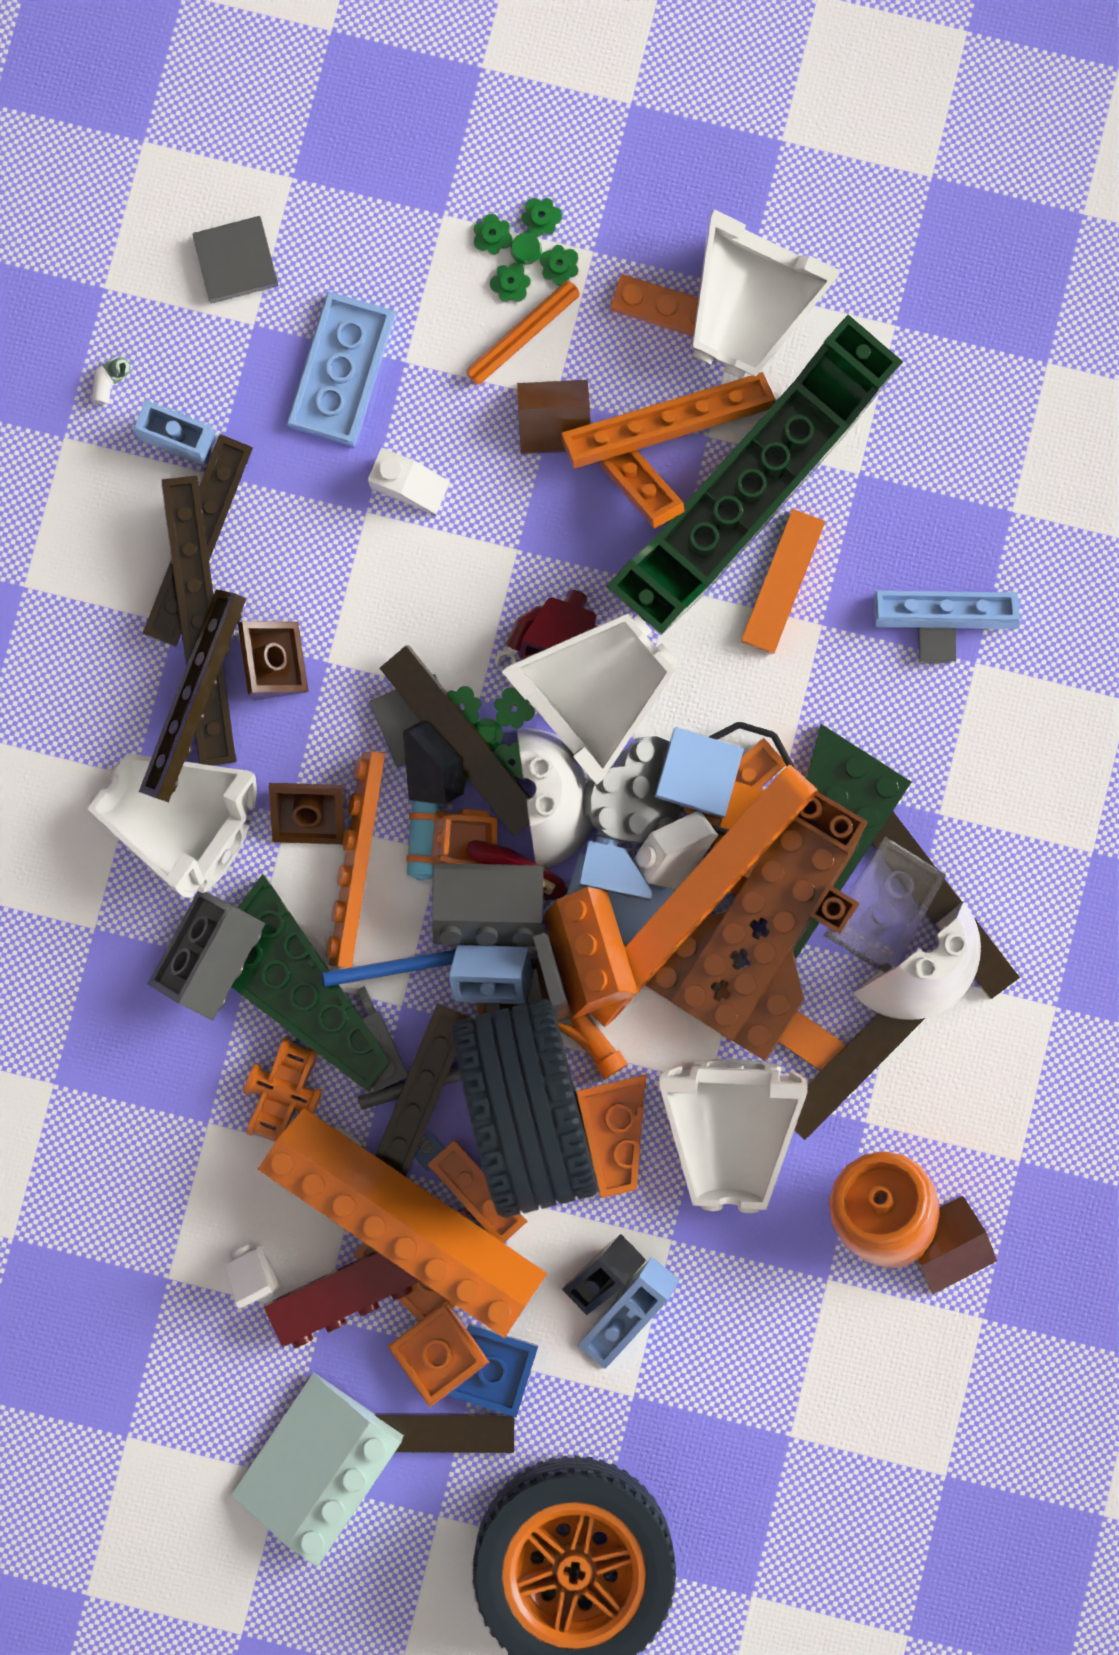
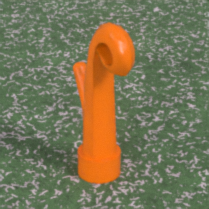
[558,1014,628,1080]

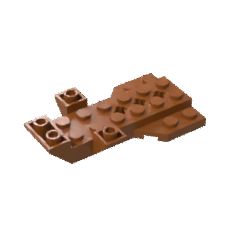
[645,792,867,1062]

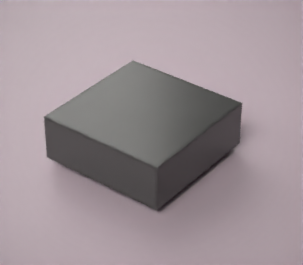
[918,628,956,664]

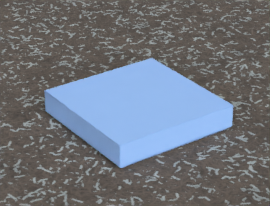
[654,727,744,818]

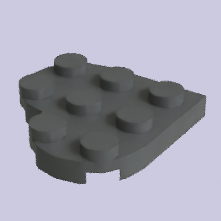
[583,736,680,844]

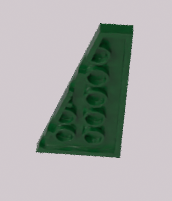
[765,724,912,959]
[231,874,391,1092]

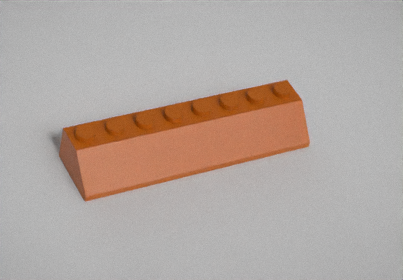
[257,1108,547,1338]

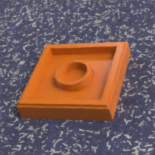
[388,1302,490,1407]

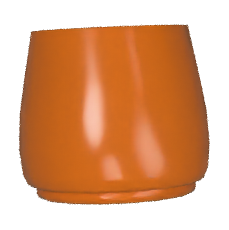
[829,1151,940,1269]

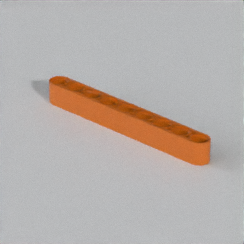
[590,764,818,1027]

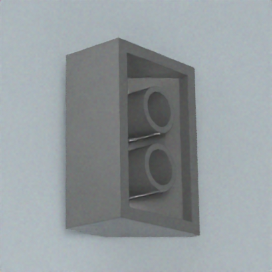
[432,863,543,947]
[147,891,265,1020]

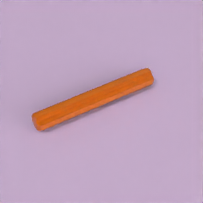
[466,280,580,385]

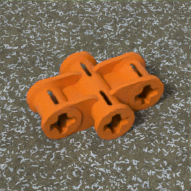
[243,1036,323,1142]

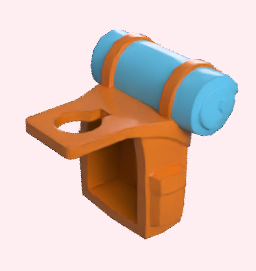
[406,801,497,880]

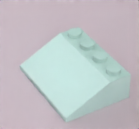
[231,1372,403,1567]

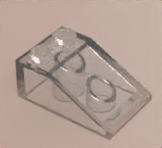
[823,837,946,973]

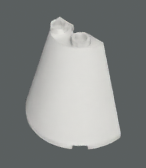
[692,209,841,379]
[501,614,676,784]
[517,728,593,869]
[87,753,257,898]
[852,901,981,1020]
[659,1059,808,1213]

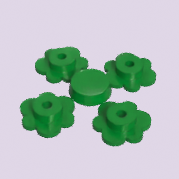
[474,198,579,302]
[447,686,535,781]

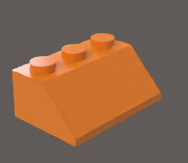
[543,887,638,1018]

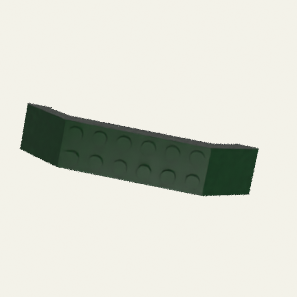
[606,314,903,636]

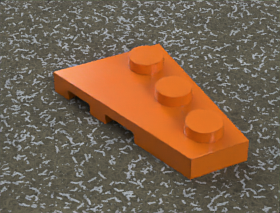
[575,1074,647,1198]

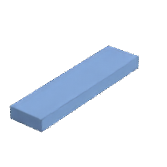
[873,590,1020,629]

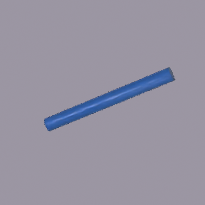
[321,949,456,987]

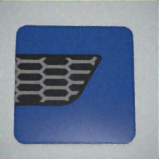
[414,1132,445,1171]

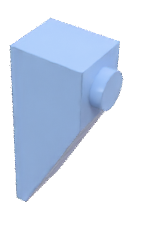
[578,1256,680,1369]

